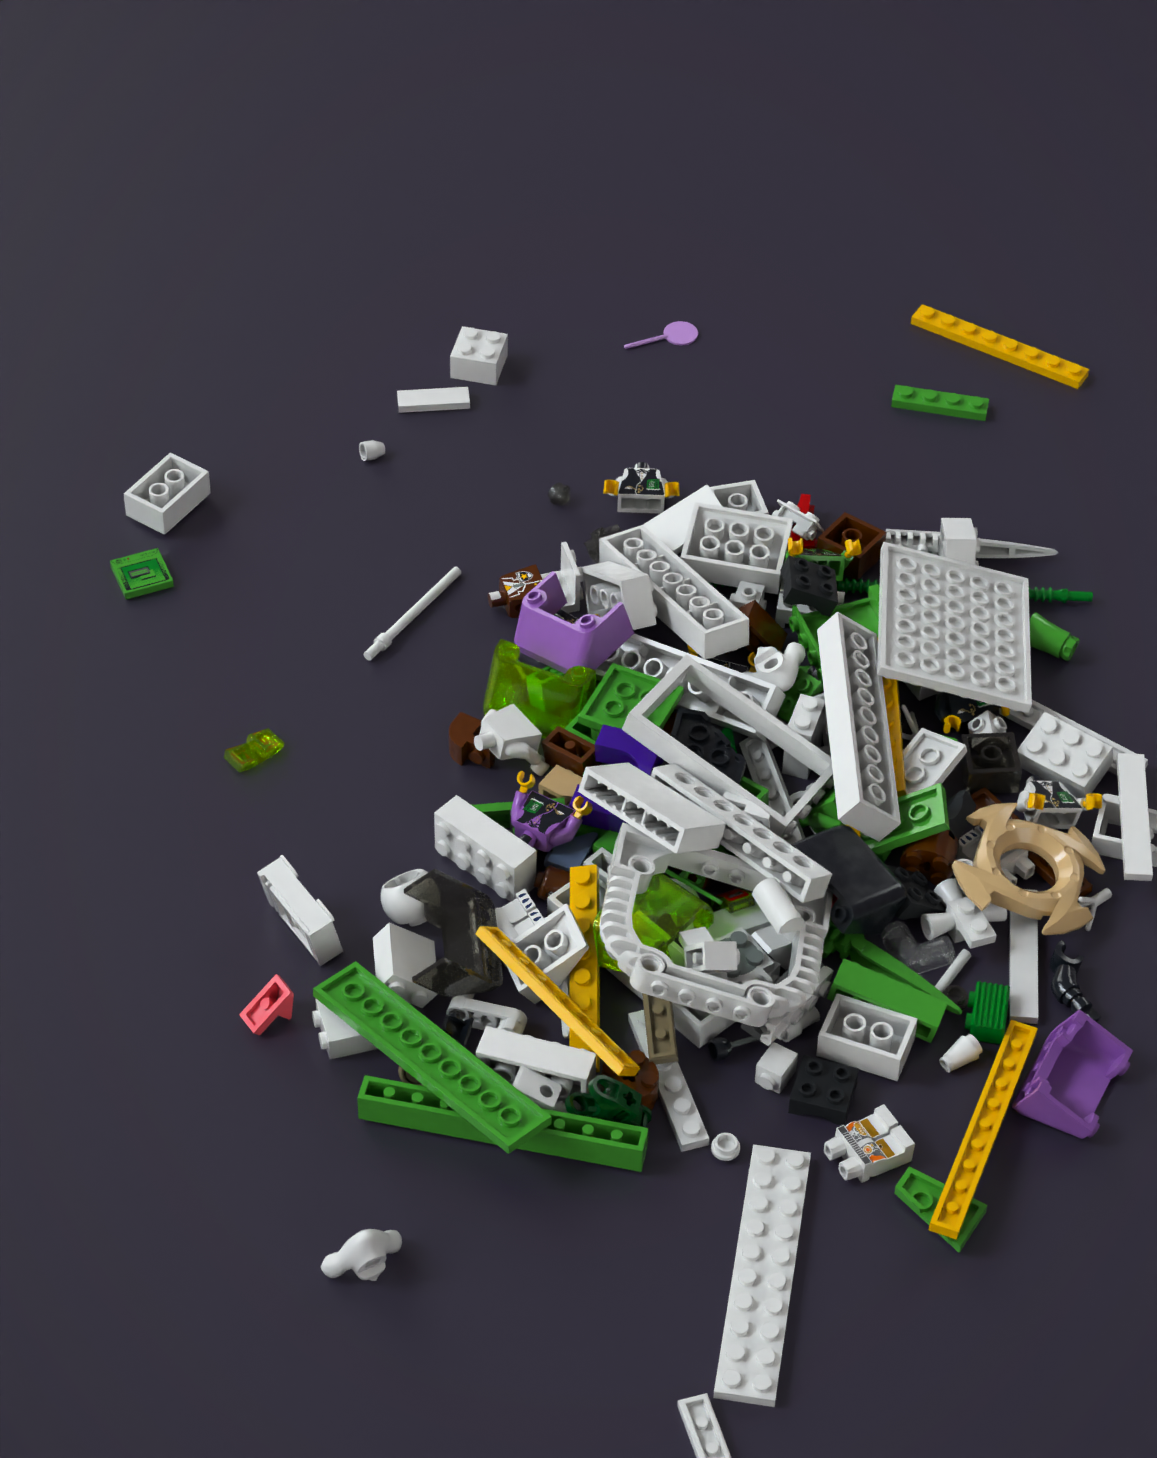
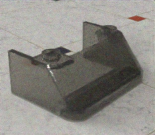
[404,869,503,997]

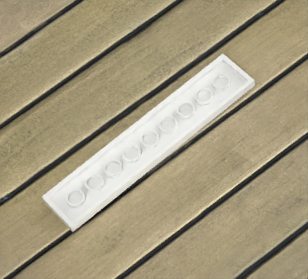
[713,1144,811,1407]

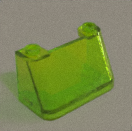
[483,639,596,739]
[593,873,714,972]

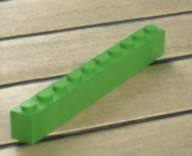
[357,1075,648,1172]

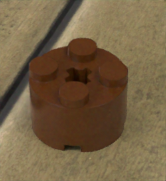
[900,830,959,886]
[601,1050,659,1115]

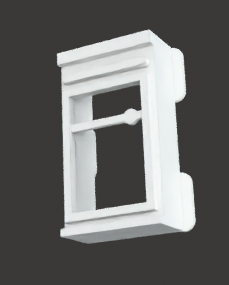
[1091,794,1157,867]
[257,855,343,966]

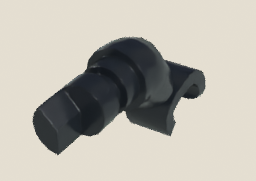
[1049,940,1101,1022]

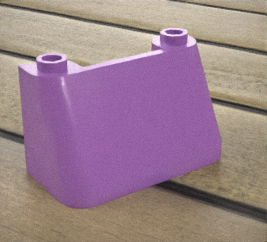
[1012,1009,1133,1139]

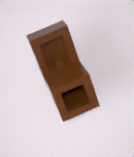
[449,712,495,769]

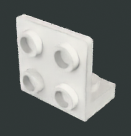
[541,542,584,613]

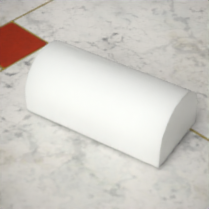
[752,878,804,934]

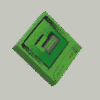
[110,548,174,599]

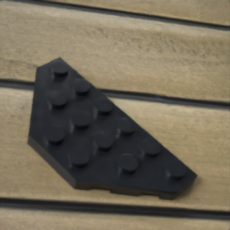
[662,708,746,786]

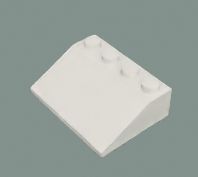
[680,502,793,594]

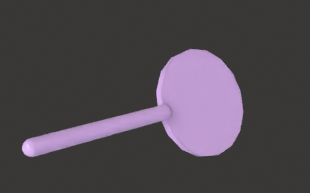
[624,321,698,349]

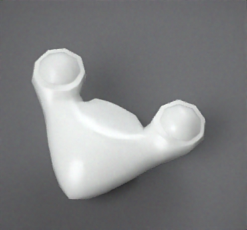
[743,642,806,692]
[321,1229,402,1281]

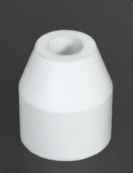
[359,440,385,461]

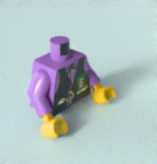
[511,771,593,852]

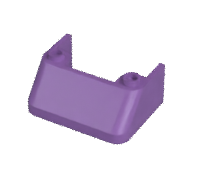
[514,571,634,679]

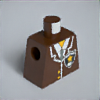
[488,564,543,618]

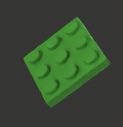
[578,663,684,731]

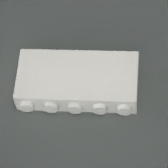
[578,762,727,854]

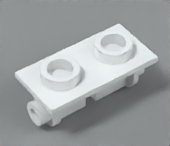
[772,499,824,540]

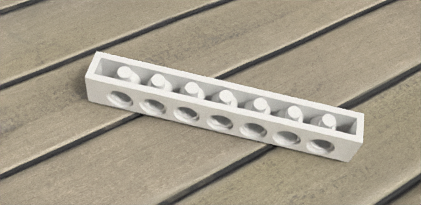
[651,763,832,903]

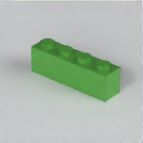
[827,959,948,1043]

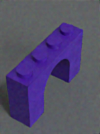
[569,724,664,833]

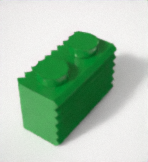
[965,981,1010,1044]

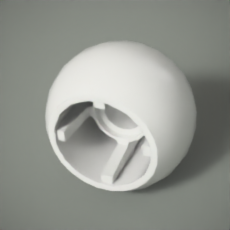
[381,869,440,926]

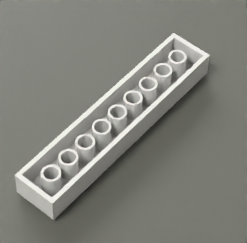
[817,612,901,842]

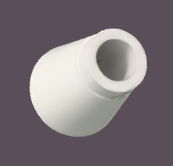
[939,1034,983,1073]

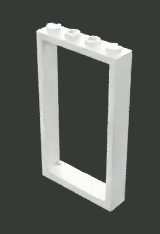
[622,654,834,838]

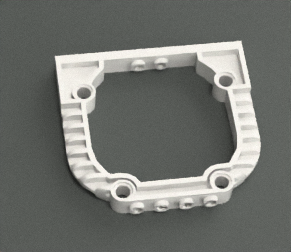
[599,822,833,1027]

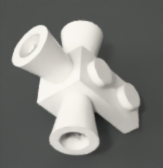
[921,878,1007,949]

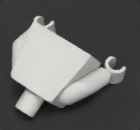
[474,704,550,776]

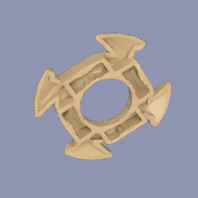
[952,803,1105,935]

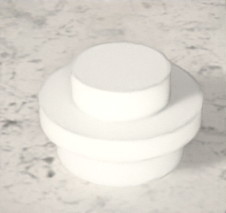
[711,1133,740,1161]

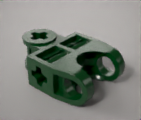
[565,1075,652,1128]

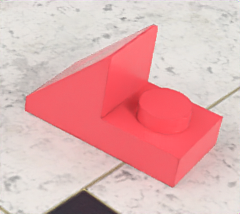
[239,974,294,1036]

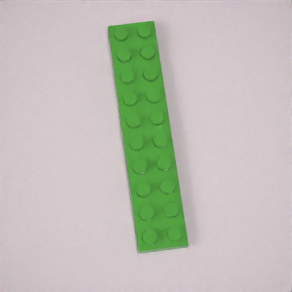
[313,961,552,1154]

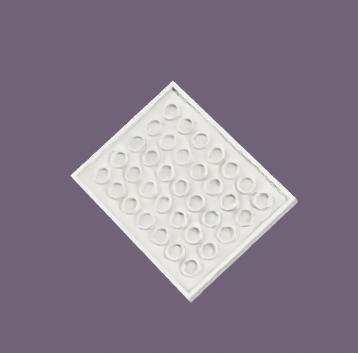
[877,542,1032,713]

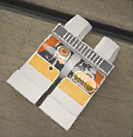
[824,1104,915,1183]

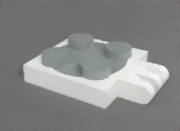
[714,926,774,984]

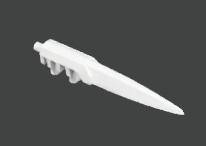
[885,529,1059,558]

